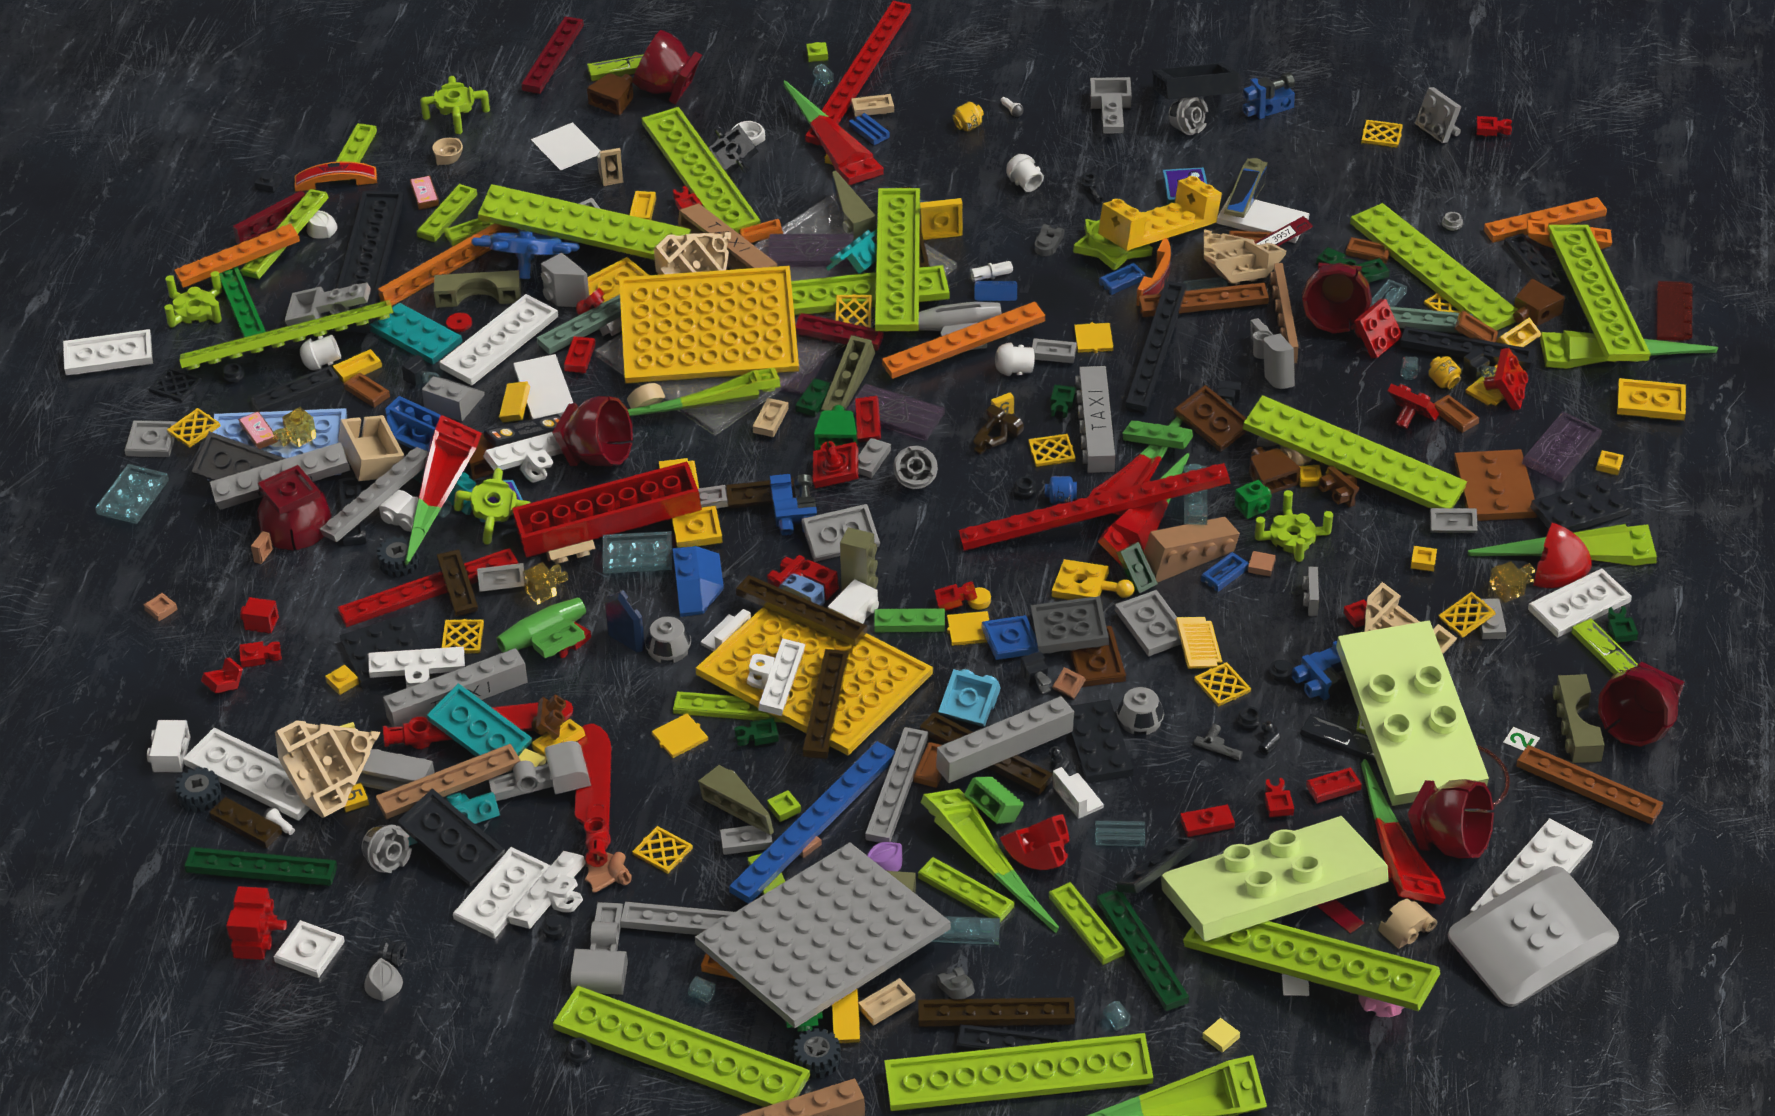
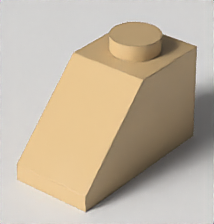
[597,148,623,186]

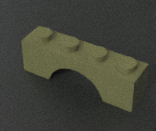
[434,270,521,308]
[1552,674,1604,763]

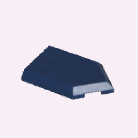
[605,590,645,652]

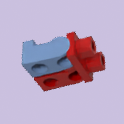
[767,555,839,606]

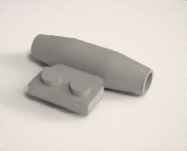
[919,302,1002,350]

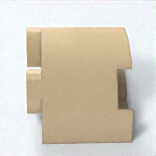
[1378,899,1437,949]

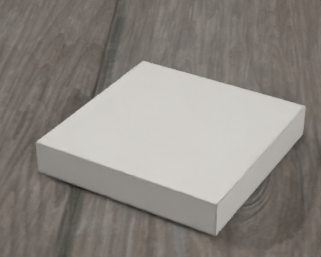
[274,920,345,978]

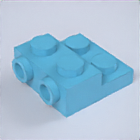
[938,669,1001,727]

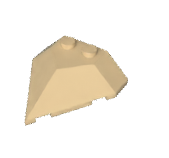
[1204,230,1286,284]
[654,232,731,275]
[1364,582,1457,654]
[275,721,380,818]

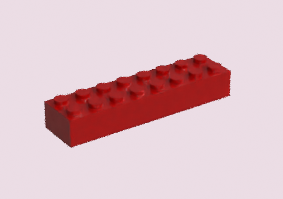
[512,461,702,557]

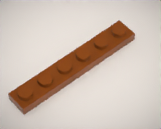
[1139,283,1269,317]
[1516,745,1663,825]

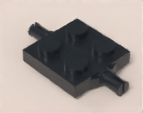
[709,125,759,175]

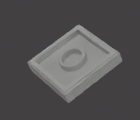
[125,421,177,457]

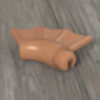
[585,852,632,893]

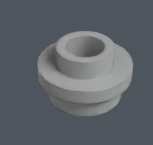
[1442,212,1463,231]

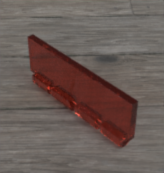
[1657,281,1693,341]

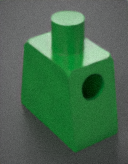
[814,405,857,450]

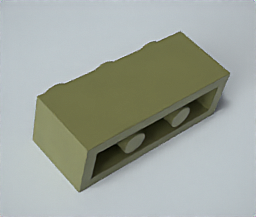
[840,527,878,592]

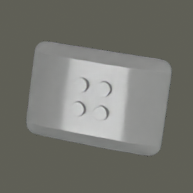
[1448,866,1619,1007]

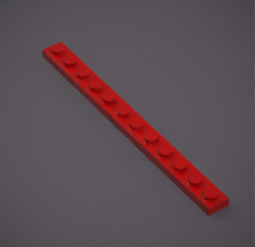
[805,1,911,146]
[959,463,1230,550]

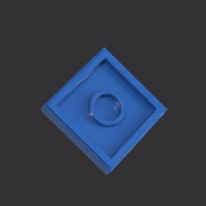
[981,615,1038,660]

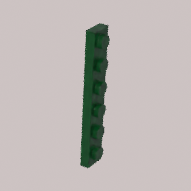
[185,847,337,886]
[1097,889,1189,1011]

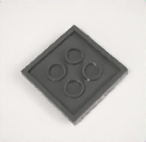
[1031,596,1109,654]

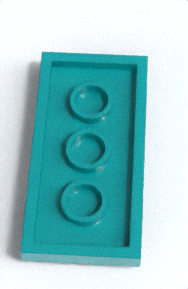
[371,303,462,365]
[427,683,532,757]

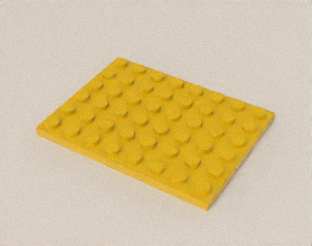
[619,266,799,383]
[696,607,933,756]

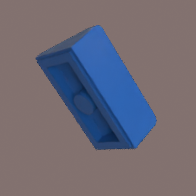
[975,281,1017,301]

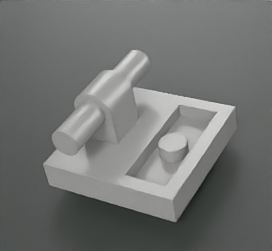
[1415,87,1461,143]

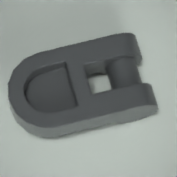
[1035,224,1064,256]
[936,967,975,999]

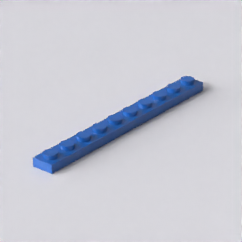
[729,741,896,904]

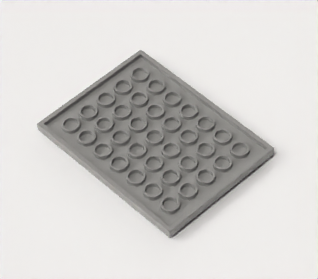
[695,843,951,1028]

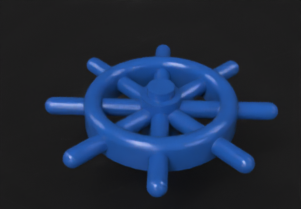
[471,231,580,279]

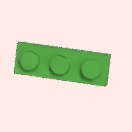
[1122,420,1193,449]
[874,608,945,632]

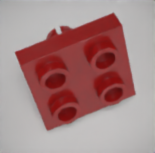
[1354,299,1402,358]
[1484,348,1528,410]
[1388,383,1439,429]
[813,441,858,488]

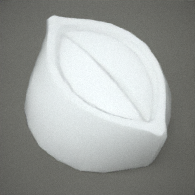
[732,121,765,146]
[306,210,337,239]

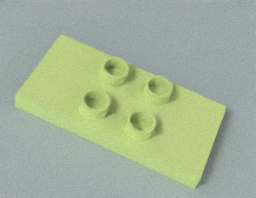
[1336,620,1489,806]
[1161,816,1389,942]

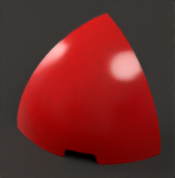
[1533,523,1592,588]
[1000,814,1069,870]

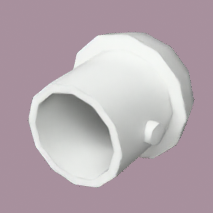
[1006,154,1044,192]
[300,335,341,371]
[995,343,1034,376]

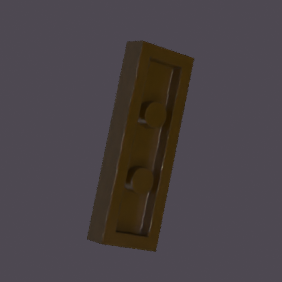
[726,478,796,509]
[437,549,478,616]
[209,797,283,849]

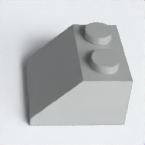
[541,253,589,307]
[422,376,485,421]

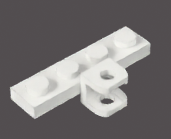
[483,432,563,482]
[747,638,805,716]
[369,647,465,688]
[508,851,586,929]

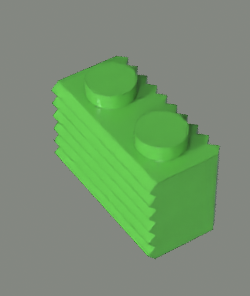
[964,777,1023,824]

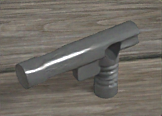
[1194,724,1243,760]

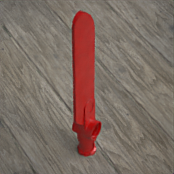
[383,700,573,749]
[575,724,612,867]

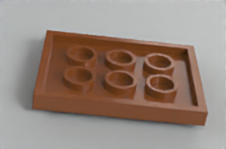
[1454,449,1537,521]

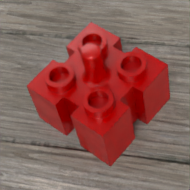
[227,886,287,960]

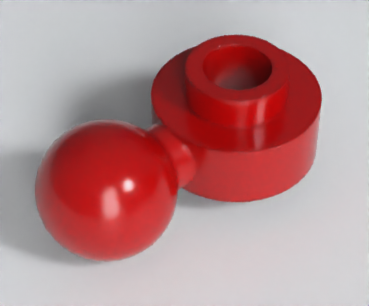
[576,288,605,315]

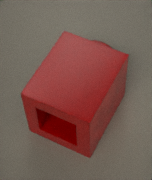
[240,597,279,633]

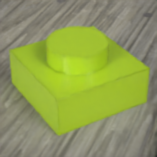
[806,42,828,62]
[767,790,801,822]

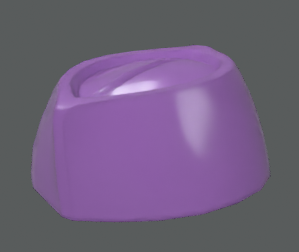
[867,842,902,871]

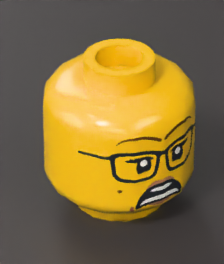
[953,102,984,131]
[1429,356,1461,389]

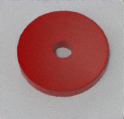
[446,313,472,332]

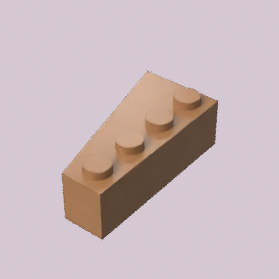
[1144,517,1240,583]

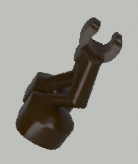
[973,405,1024,454]

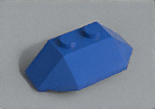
[385,396,441,451]
[672,546,724,617]

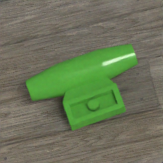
[496,597,586,658]

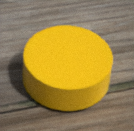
[968,587,991,610]

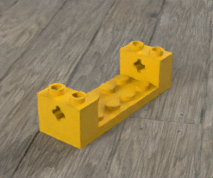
[1098,176,1222,251]

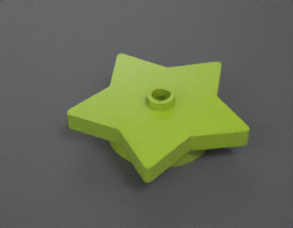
[1073,219,1153,270]

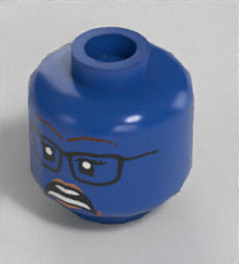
[1045,476,1077,505]

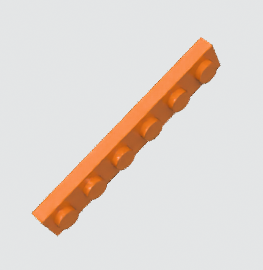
[1484,197,1607,243]
[174,224,300,288]

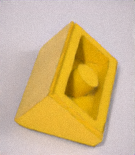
[1496,317,1541,347]

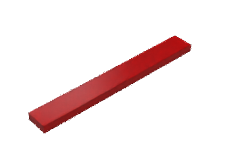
[337,548,519,627]

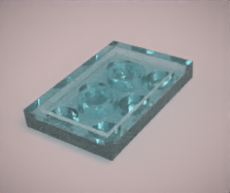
[95,464,169,524]
[603,531,672,573]

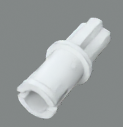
[970,261,1013,282]

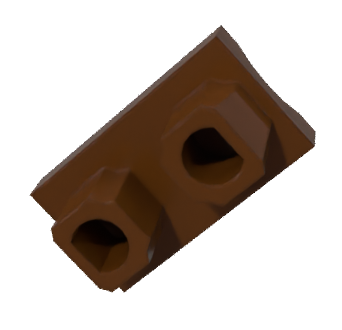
[1318,465,1359,507]
[532,695,566,740]

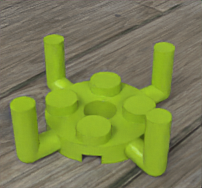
[420,76,490,134]
[164,271,222,328]
[454,468,531,544]
[1255,490,1333,562]

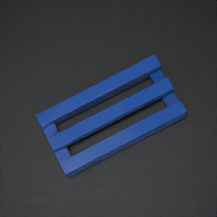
[849,113,890,145]
[1099,263,1146,295]
[1201,552,1249,592]

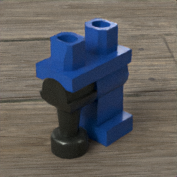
[1242,72,1295,119]
[770,474,817,535]
[1292,641,1347,700]

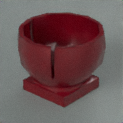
[632,30,702,105]
[1302,263,1372,333]
[552,396,633,467]
[257,465,331,550]
[1598,662,1685,747]
[1408,779,1494,858]

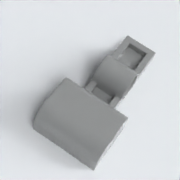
[1090,77,1132,133]
[285,283,371,326]
[1250,318,1295,389]
[488,741,591,801]
[571,902,628,995]

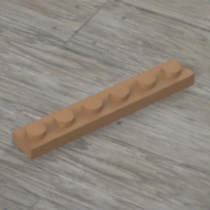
[1270,263,1298,363]
[376,744,521,819]

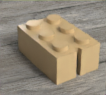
[338,415,404,481]

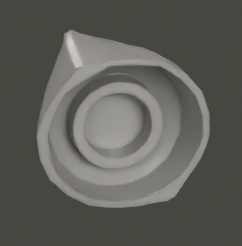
[364,958,403,1001]

